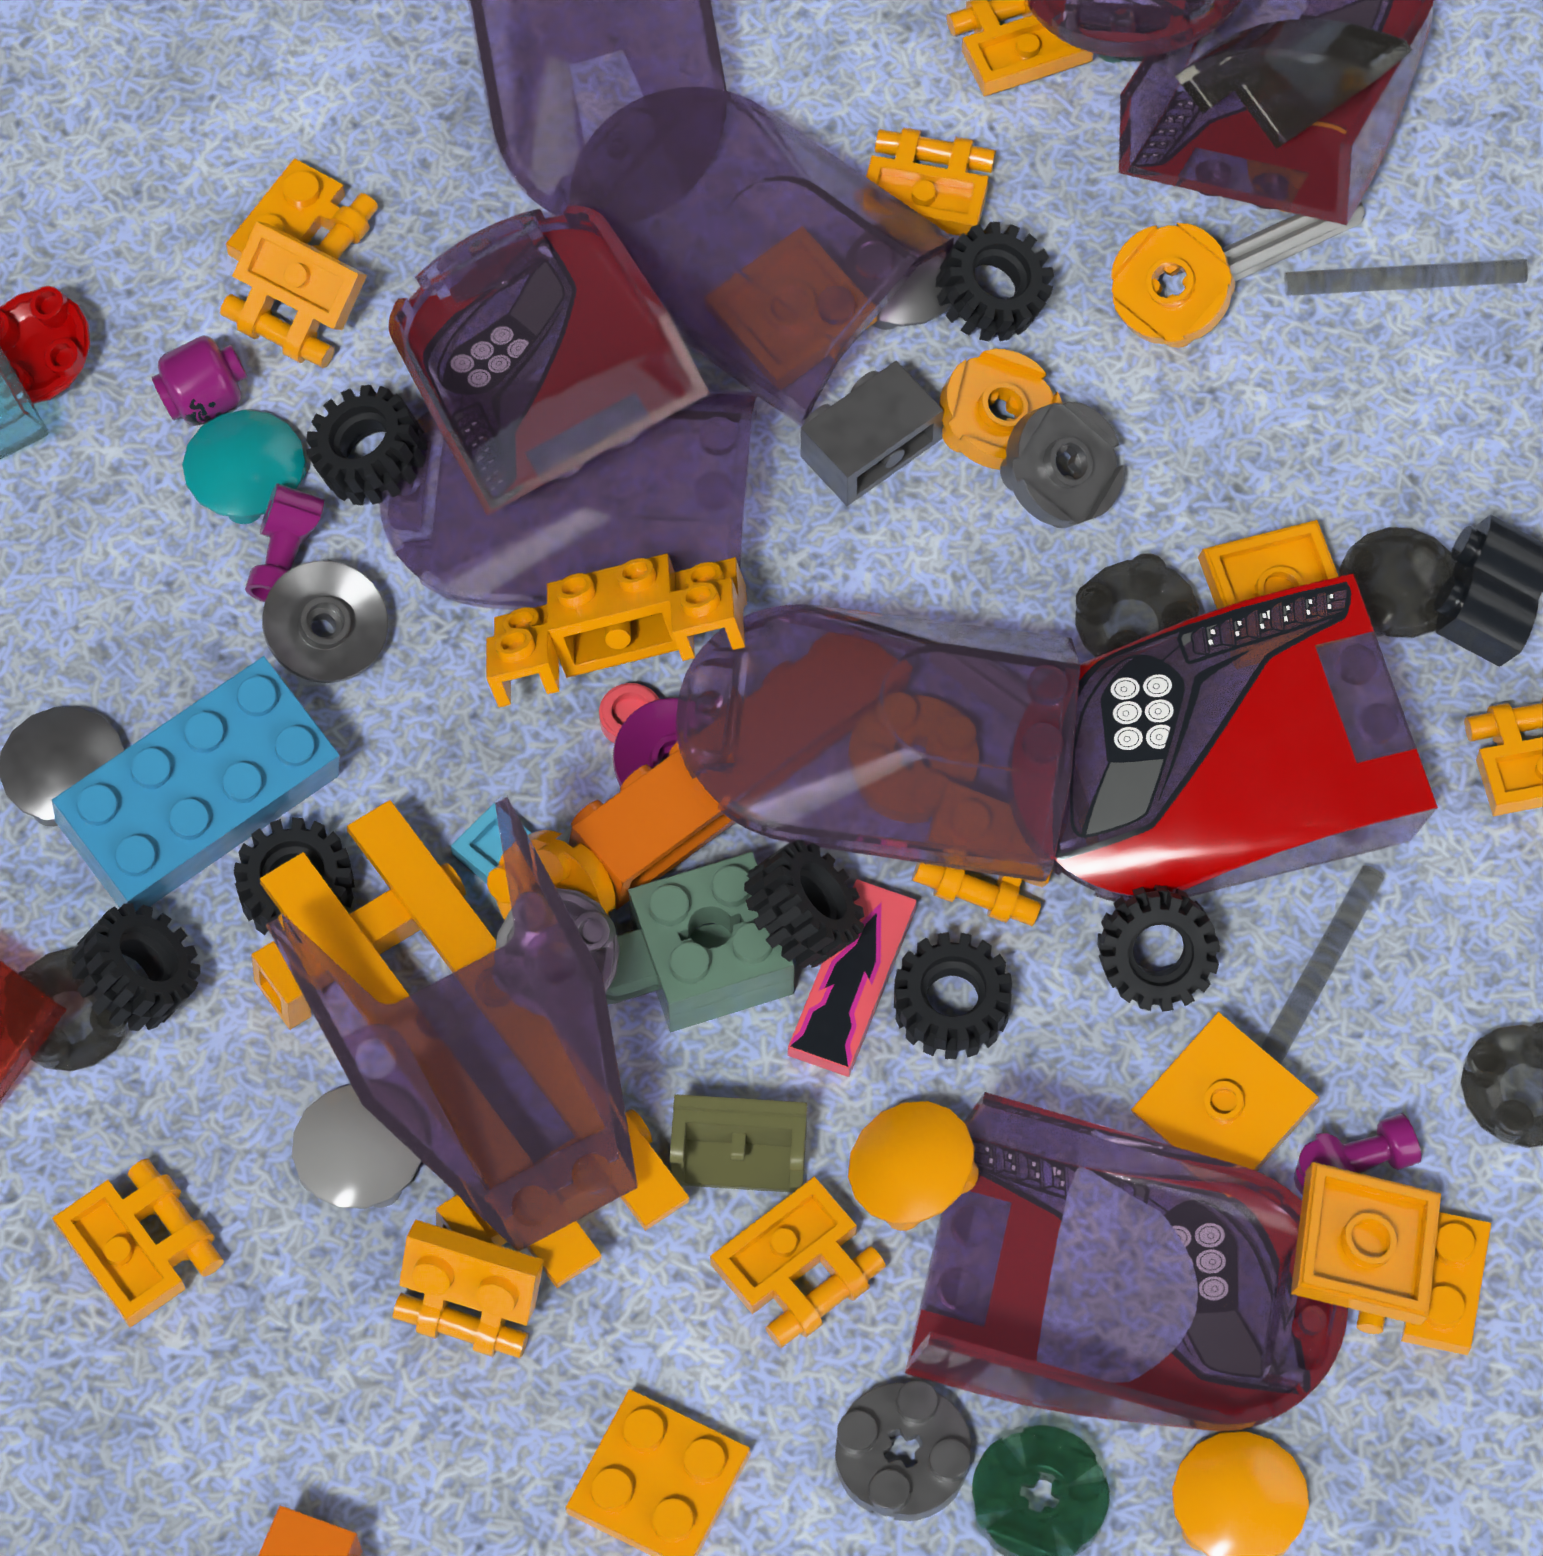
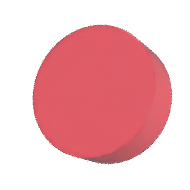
[599,683,660,743]

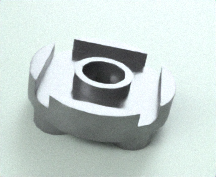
[1000,402,1124,529]
[835,1380,971,1521]

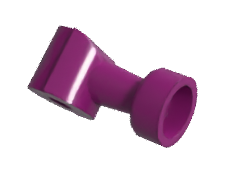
[245,483,324,602]
[1294,1113,1421,1195]

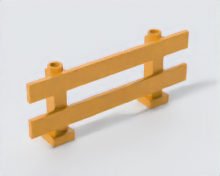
[251,800,690,1288]

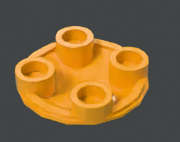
[848,1101,979,1231]
[1172,1431,1309,1556]

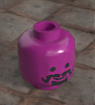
[152,335,248,426]

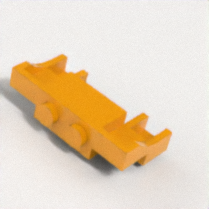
[486,553,747,708]

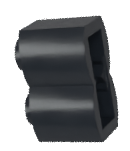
[1434,515,1543,667]

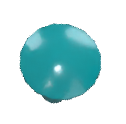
[182,410,307,524]

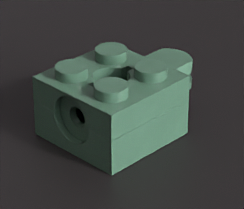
[600,852,794,1033]

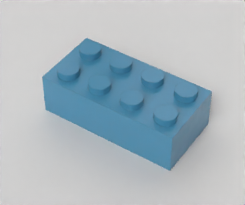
[52,656,340,911]

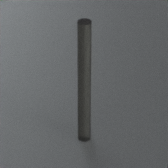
[1284,259,1528,296]
[1261,866,1384,1064]

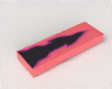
[788,879,917,1077]

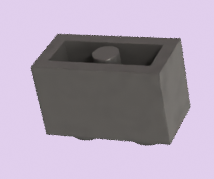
[801,360,943,506]

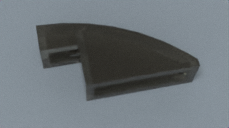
[1175,19,1413,149]

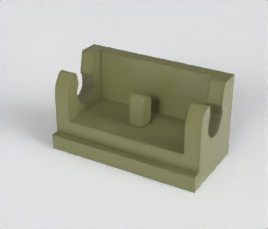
[670,1094,807,1193]

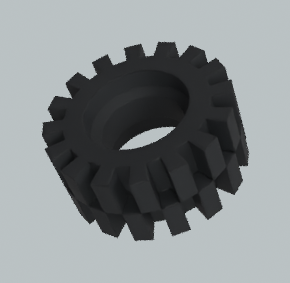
[935,222,1054,342]
[306,385,427,506]
[234,817,355,943]
[744,840,864,968]
[1097,885,1220,1012]
[71,903,200,1031]
[893,932,1012,1059]

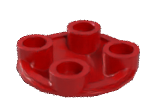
[0,286,90,405]

